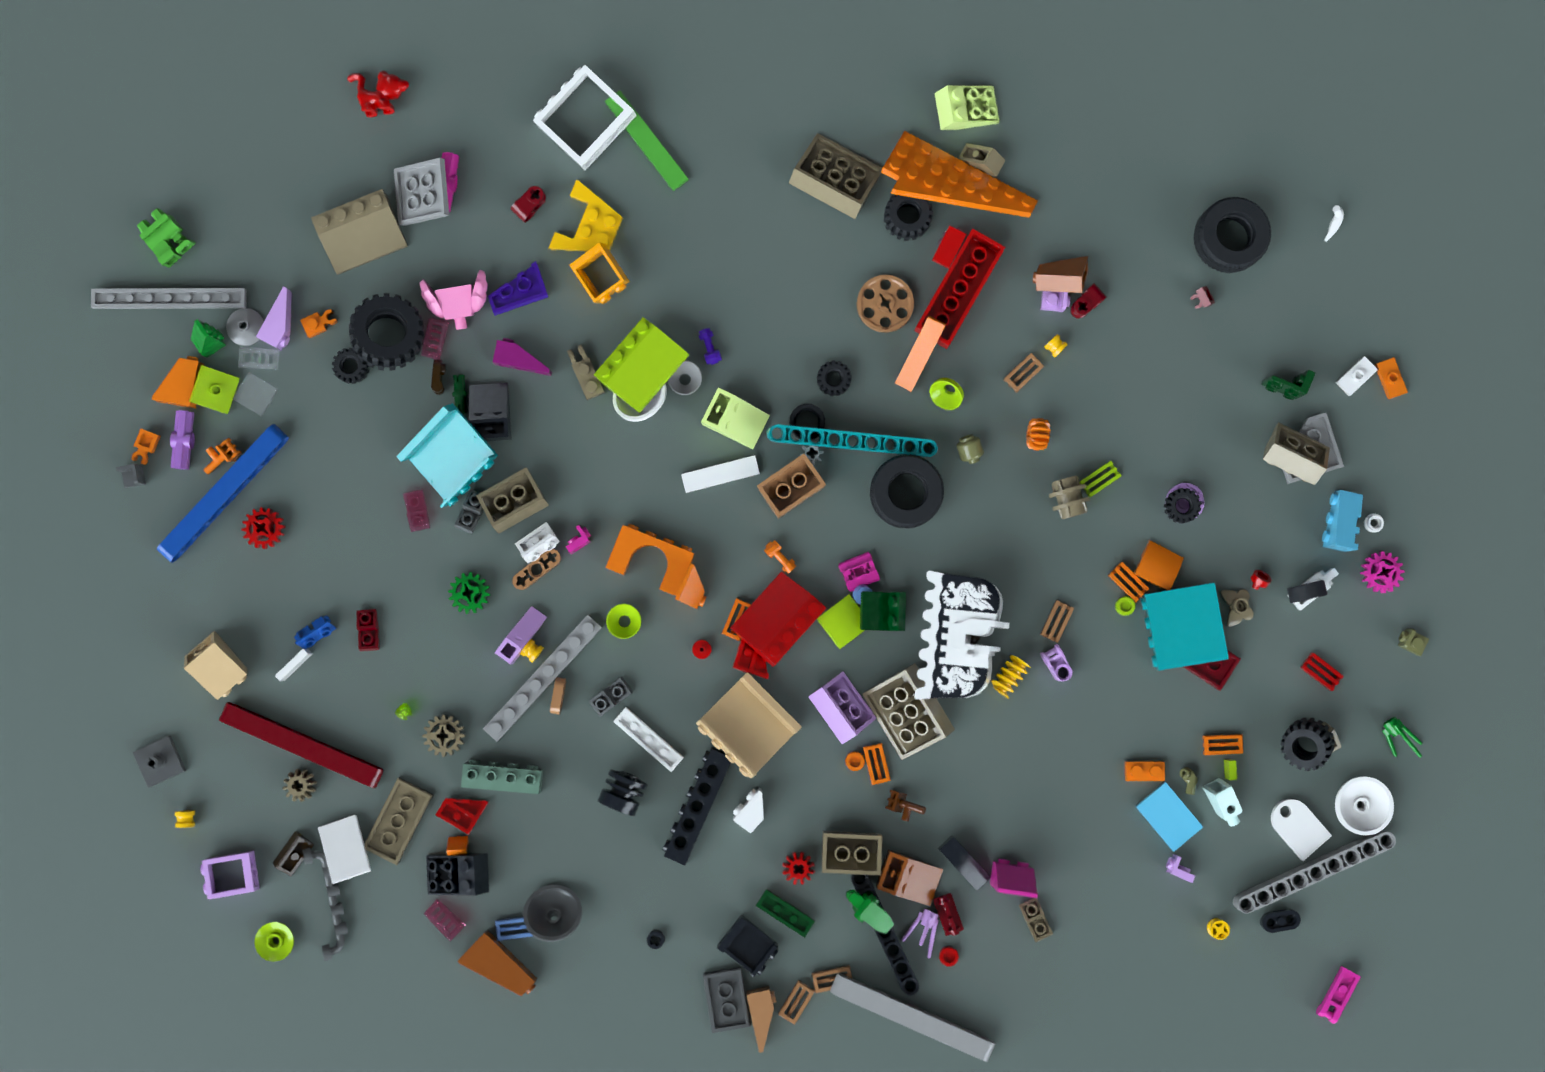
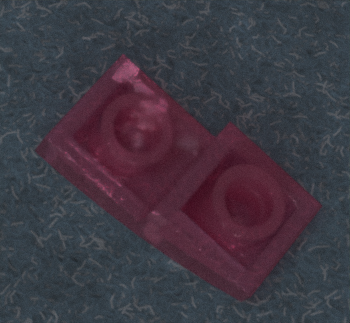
[403,489,430,532]

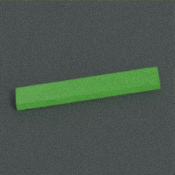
[605,90,688,192]

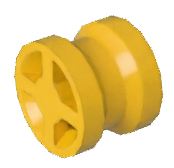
[1044,334,1068,358]
[520,639,544,663]
[175,810,195,828]
[1207,918,1230,940]

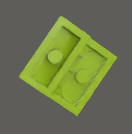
[817,594,865,649]

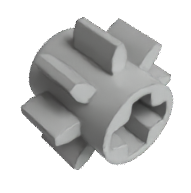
[800,446,824,466]

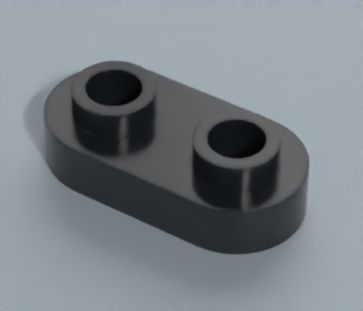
[1260,909,1301,933]

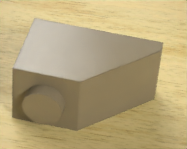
[958,143,1005,177]

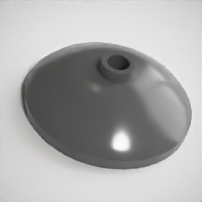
[523,885,582,942]

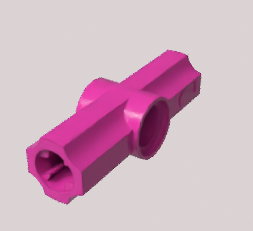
[442,152,459,212]

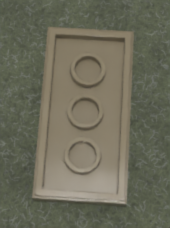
[364,778,433,865]

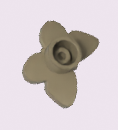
[1220,589,1254,627]

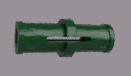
[452,374,468,414]

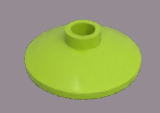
[254,922,294,962]

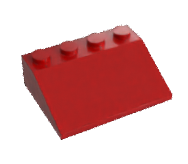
[730,572,826,667]

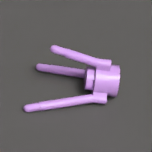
[901,909,939,958]

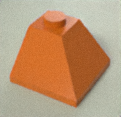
[675,564,707,609]

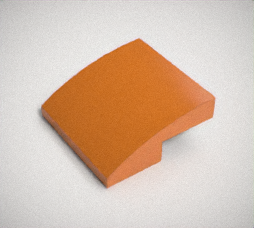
[1134,540,1184,591]

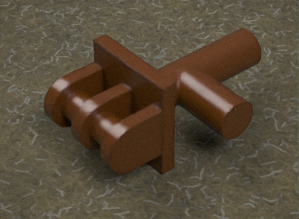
[885,789,926,822]

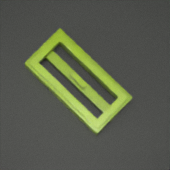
[1080,461,1122,497]

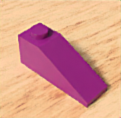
[493,338,552,376]

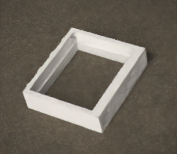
[533,65,637,170]

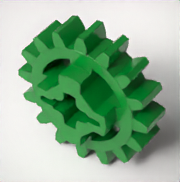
[448,572,491,614]

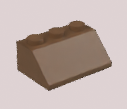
[757,454,826,519]

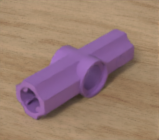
[170,410,195,470]

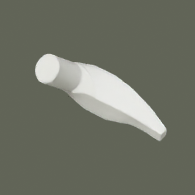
[1324,205,1344,241]

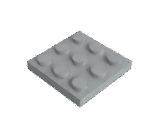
[394,158,449,226]

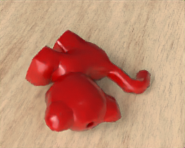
[347,71,409,118]

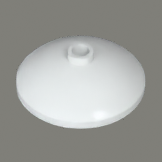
[613,383,667,422]
[1335,776,1394,835]

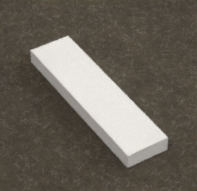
[681,455,760,493]
[613,707,684,772]

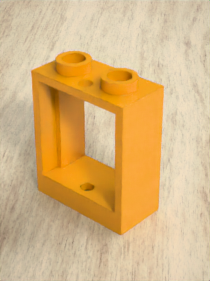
[569,243,630,304]

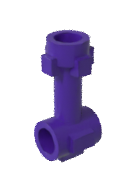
[698,328,722,365]

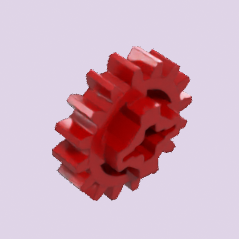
[241,507,286,549]

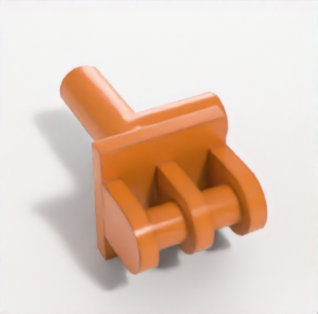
[203,438,242,475]

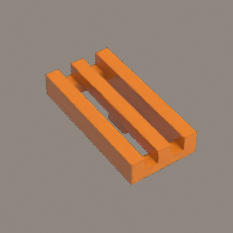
[1108,562,1149,602]
[722,598,751,641]
[1202,734,1243,755]
[863,743,891,785]

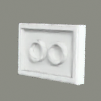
[318,815,371,884]

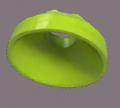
[929,378,964,410]
[606,604,641,639]

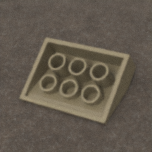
[789,133,882,219]
[311,189,408,275]
[862,663,955,760]

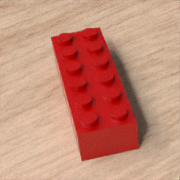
[914,228,1006,349]

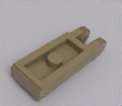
[567,344,605,400]

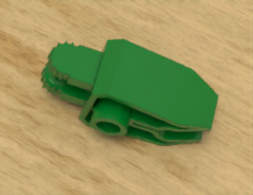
[846,889,894,933]

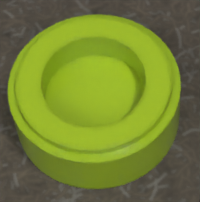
[1115,596,1135,616]

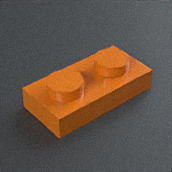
[1125,761,1165,781]

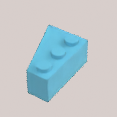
[1322,490,1363,552]

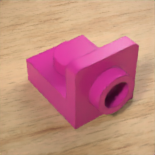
[566,525,591,554]

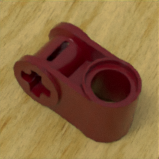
[510,186,546,223]
[1070,283,1107,319]

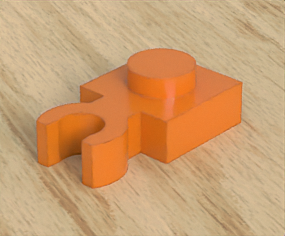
[300,309,338,338]
[131,429,161,465]

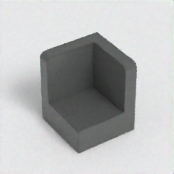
[116,464,146,488]

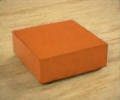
[446,836,469,856]

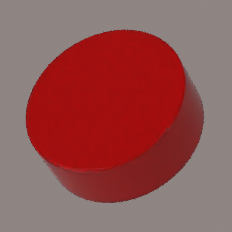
[939,946,959,967]

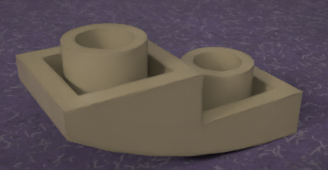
[1019,898,1053,943]

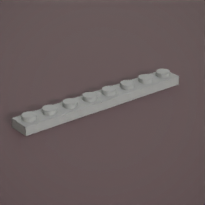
[91,288,247,309]
[483,615,602,742]

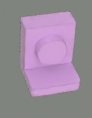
[1041,291,1071,312]
[1166,854,1195,883]

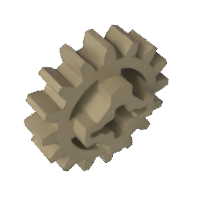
[422,714,466,757]

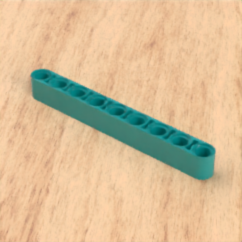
[767,424,938,457]

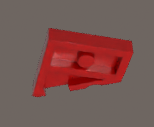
[732,639,769,679]
[435,798,489,835]

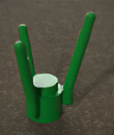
[1382,717,1422,757]

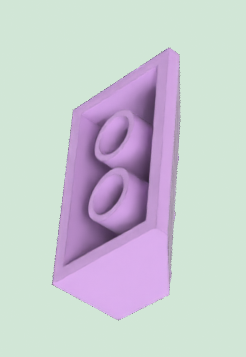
[809,672,876,744]

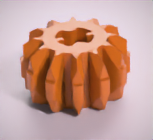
[1026,418,1051,451]

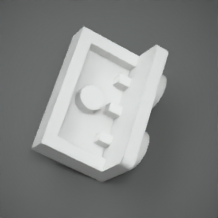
[515,522,560,563]

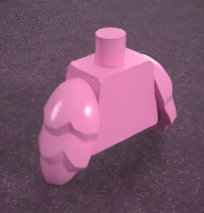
[419,270,488,330]

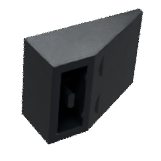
[469,382,512,441]
[426,853,489,896]

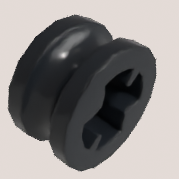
[647,930,665,949]

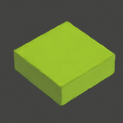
[1224,759,1237,780]

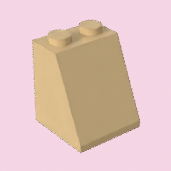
[184,631,247,700]

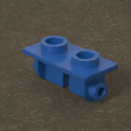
[294,615,337,649]

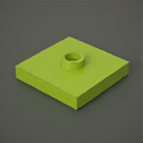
[189,365,240,414]

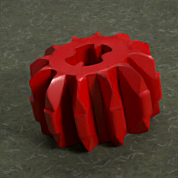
[782,851,815,885]

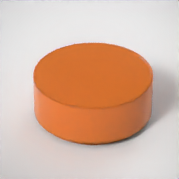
[845,751,865,771]

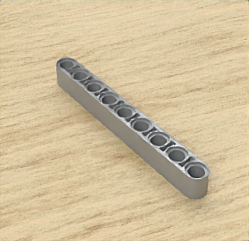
[1233,830,1396,914]
[830,973,996,1062]

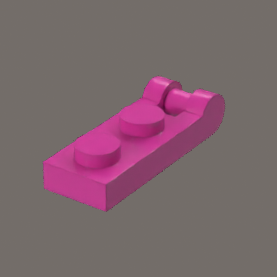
[1316,966,1361,1024]

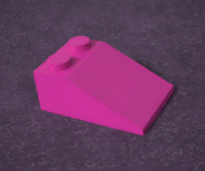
[990,859,1037,898]

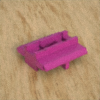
[838,552,880,592]

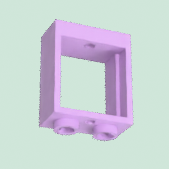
[201,850,260,899]

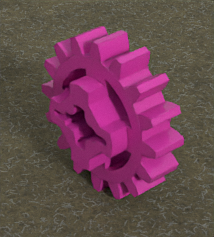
[1360,551,1405,593]

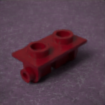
[933,893,964,936]

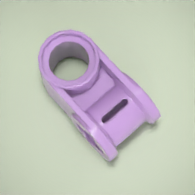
[1040,644,1072,682]

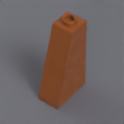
[457,929,537,996]

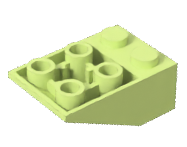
[935,85,1000,130]
[701,388,770,449]

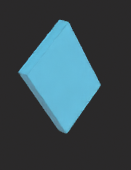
[1135,782,1203,852]

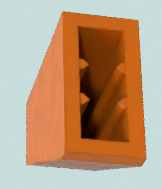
[152,356,204,409]

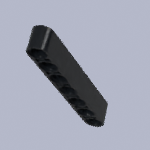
[850,874,919,996]

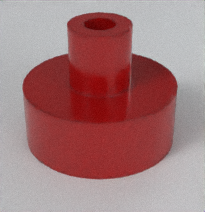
[1251,570,1272,590]
[692,640,712,659]

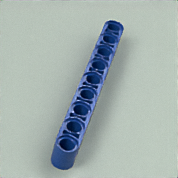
[157,424,289,563]

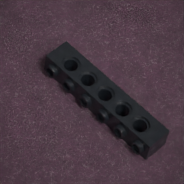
[662,748,731,866]

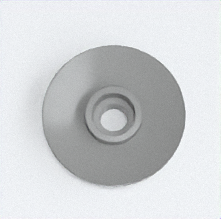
[226,308,264,346]

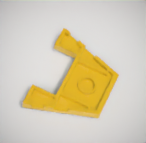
[549,180,623,252]

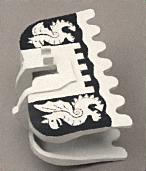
[915,571,1010,699]

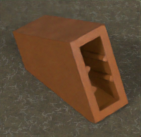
[1033,256,1088,293]

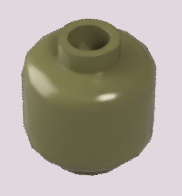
[956,434,984,464]

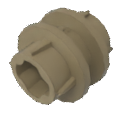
[1049,476,1091,519]

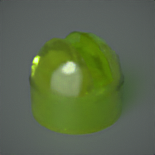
[395,703,412,720]

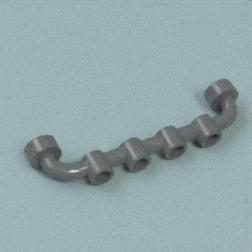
[302,848,348,961]

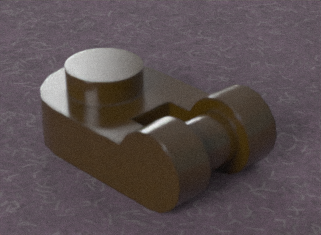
[431,359,446,395]

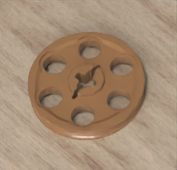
[857,275,914,333]

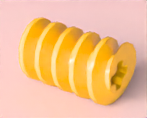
[991,655,1031,699]

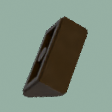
[273,831,314,876]

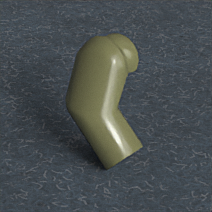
[1180,767,1198,795]

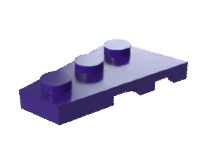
[488,261,549,316]

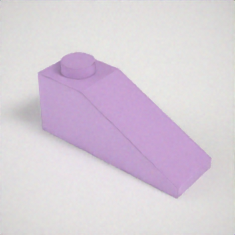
[256,286,292,350]

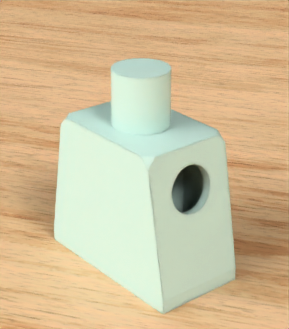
[1202,778,1242,826]

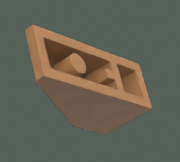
[747,986,777,1053]

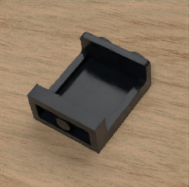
[717,914,778,977]

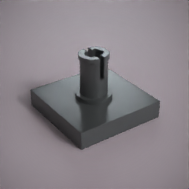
[133,736,186,788]

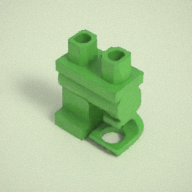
[137,208,196,268]

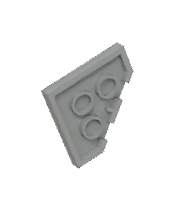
[1283,413,1344,484]

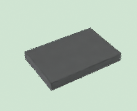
[703,967,751,1033]

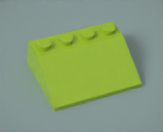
[594,317,689,413]

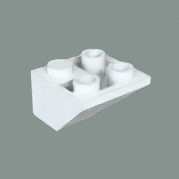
[733,787,764,833]

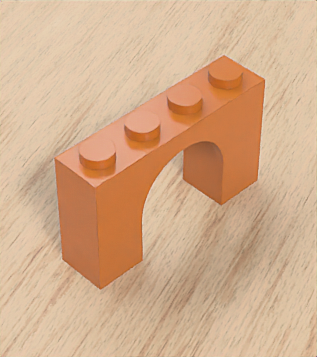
[605,523,695,596]

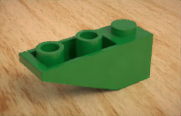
[191,319,226,358]

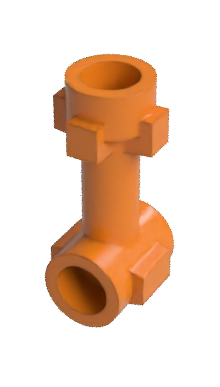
[764,540,796,574]

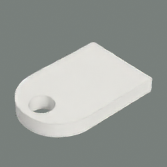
[1271,799,1332,861]

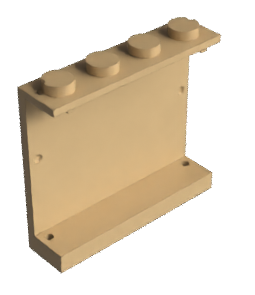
[696,672,802,778]

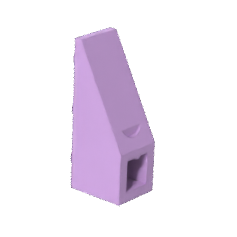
[495,606,547,664]

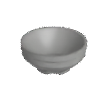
[668,361,702,395]

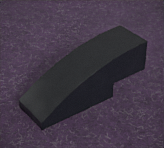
[938,835,991,890]

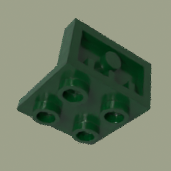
[1261,370,1316,400]
[860,591,906,631]

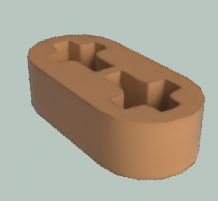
[550,677,566,715]

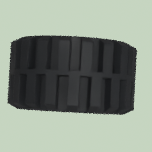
[884,195,933,241]
[1280,718,1335,771]

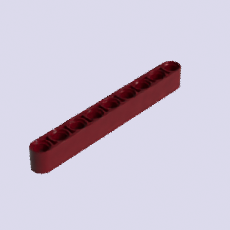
[219,702,384,788]

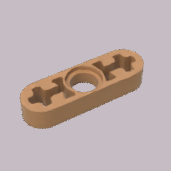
[512,549,561,590]

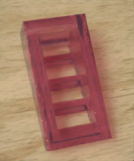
[421,318,450,360]
[424,899,466,942]

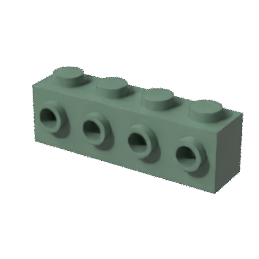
[461,760,543,794]

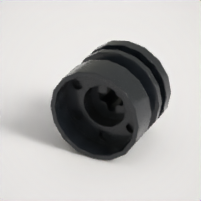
[598,769,648,816]

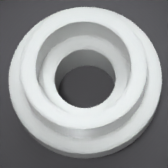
[1364,513,1384,533]

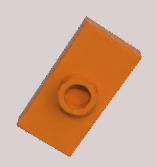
[1374,357,1408,400]

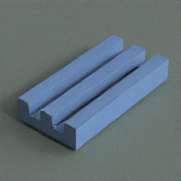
[495,917,533,941]

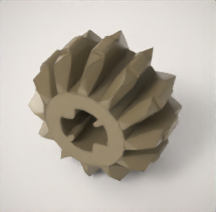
[283,769,317,802]

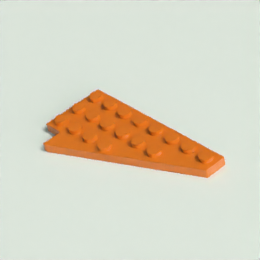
[881,131,1038,218]

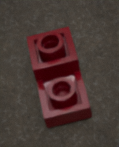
[356,609,379,651]

